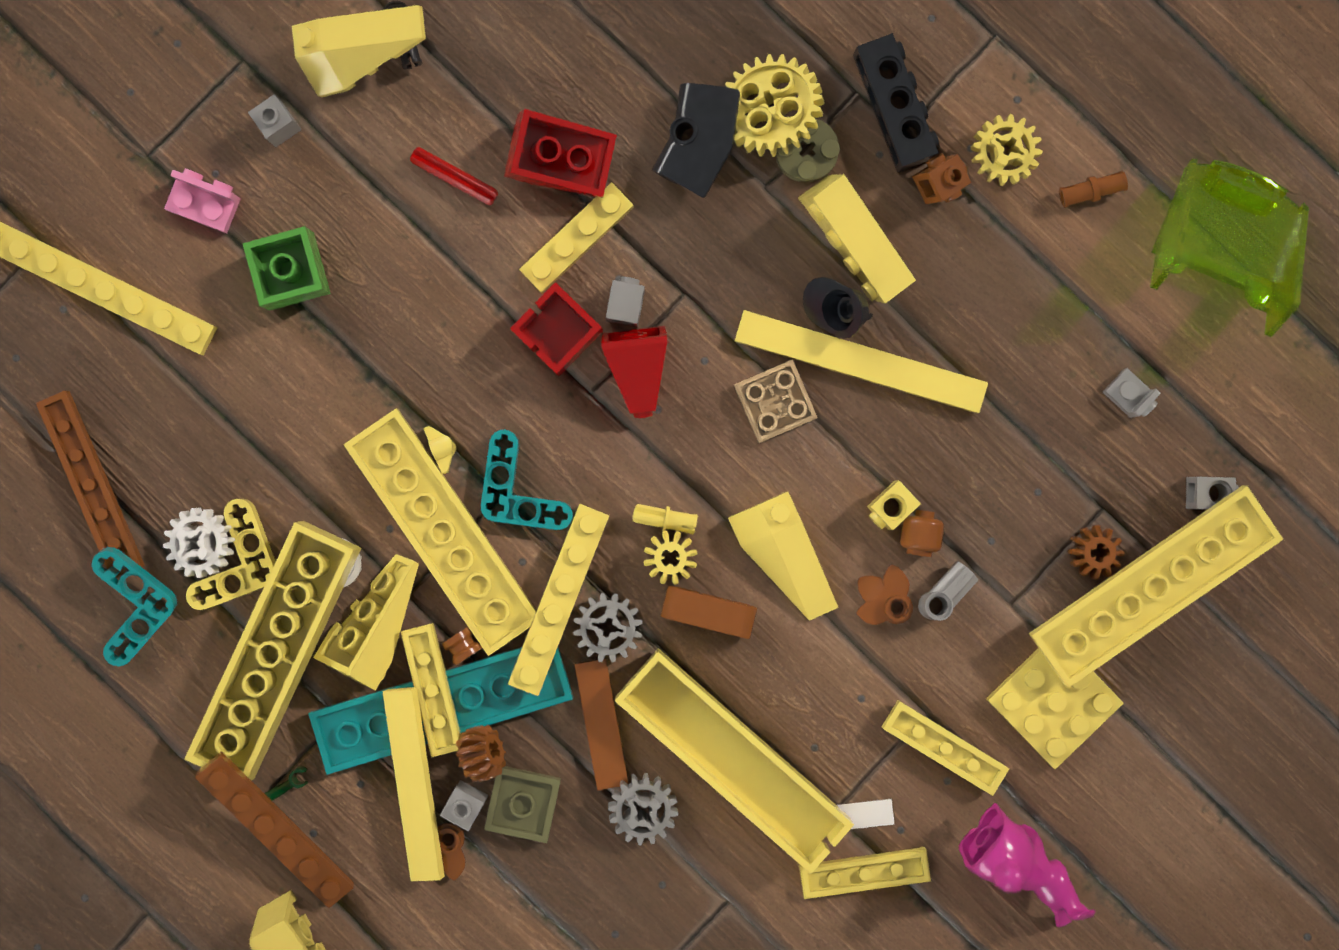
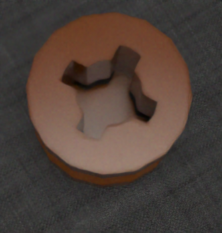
[441,627,482,666]

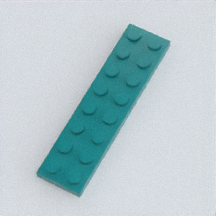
[308,647,574,775]

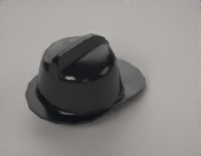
[803,277,873,339]

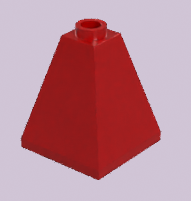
[601,326,668,418]

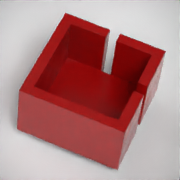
[510,282,603,377]

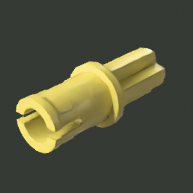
[633,504,698,535]

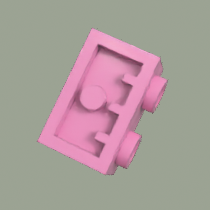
[164,168,241,234]

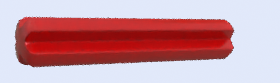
[410,147,498,206]

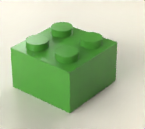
[242,226,331,311]

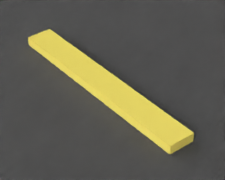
[734,310,988,414]

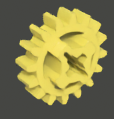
[970,114,1043,186]

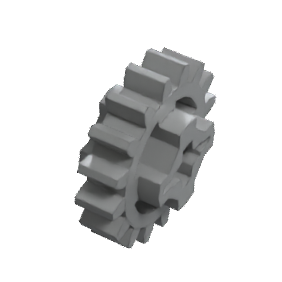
[573,593,643,662]
[608,773,678,845]

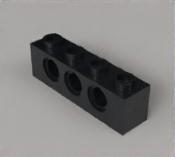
[853,33,940,173]

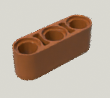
[660,585,758,639]

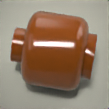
[900,510,944,557]

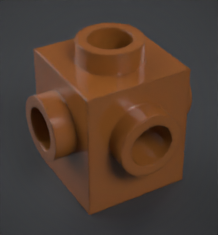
[912,153,972,204]

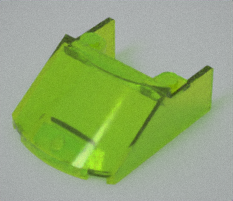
[1150,159,1309,337]

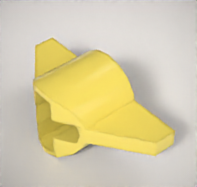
[423,426,456,475]

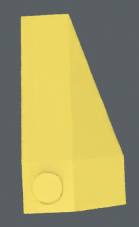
[292,5,426,97]
[728,491,838,621]
[313,554,419,691]

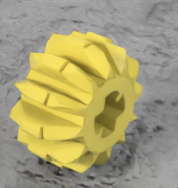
[644,531,697,585]

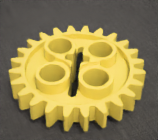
[725,54,824,157]

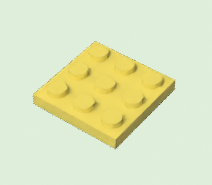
[986,648,1124,769]

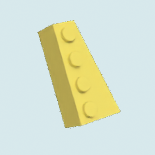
[798,174,916,304]
[249,890,326,950]

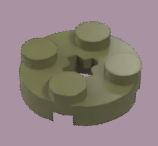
[776,118,840,182]

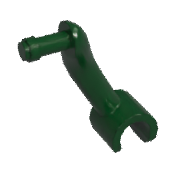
[264,766,309,801]

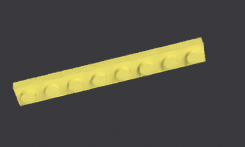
[0,221,218,356]

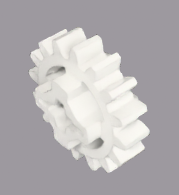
[163,508,235,578]

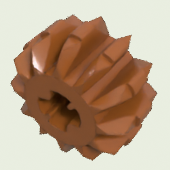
[1067,525,1125,580]
[455,725,506,782]

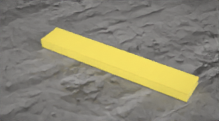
[383,687,445,881]

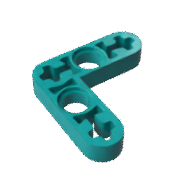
[481,429,574,530]
[92,547,177,666]

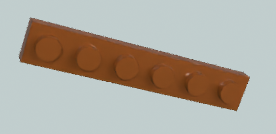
[36,390,145,578]
[195,751,354,908]

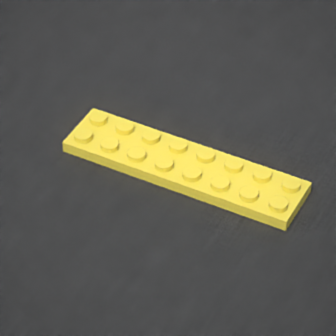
[343,408,537,656]
[1029,485,1284,688]

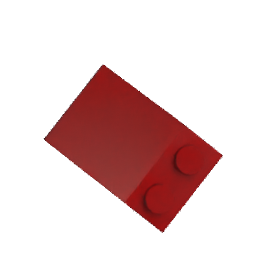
[504,109,617,198]

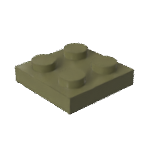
[484,766,561,843]

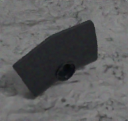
[652,83,740,198]

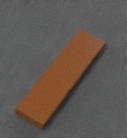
[574,658,629,791]

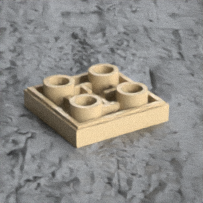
[734,360,818,443]

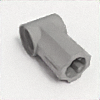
[918,561,979,621]

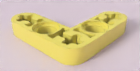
[186,499,276,610]

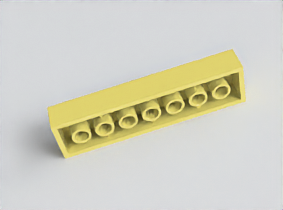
[184,521,361,781]

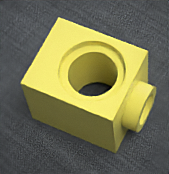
[867,480,921,530]

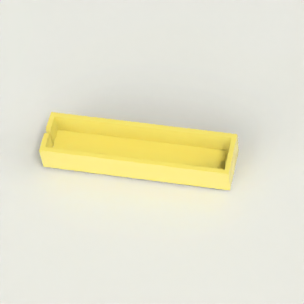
[615,648,854,874]

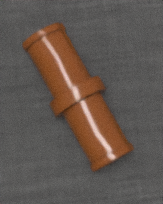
[1059,171,1128,208]

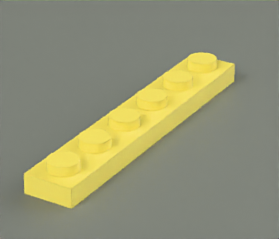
[508,504,609,696]

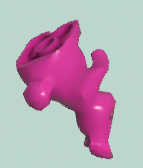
[959,803,1095,928]

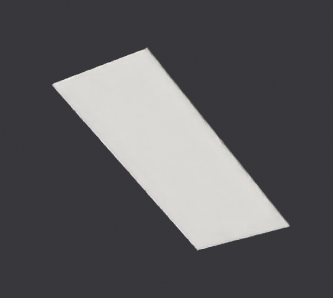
[837,799,894,829]

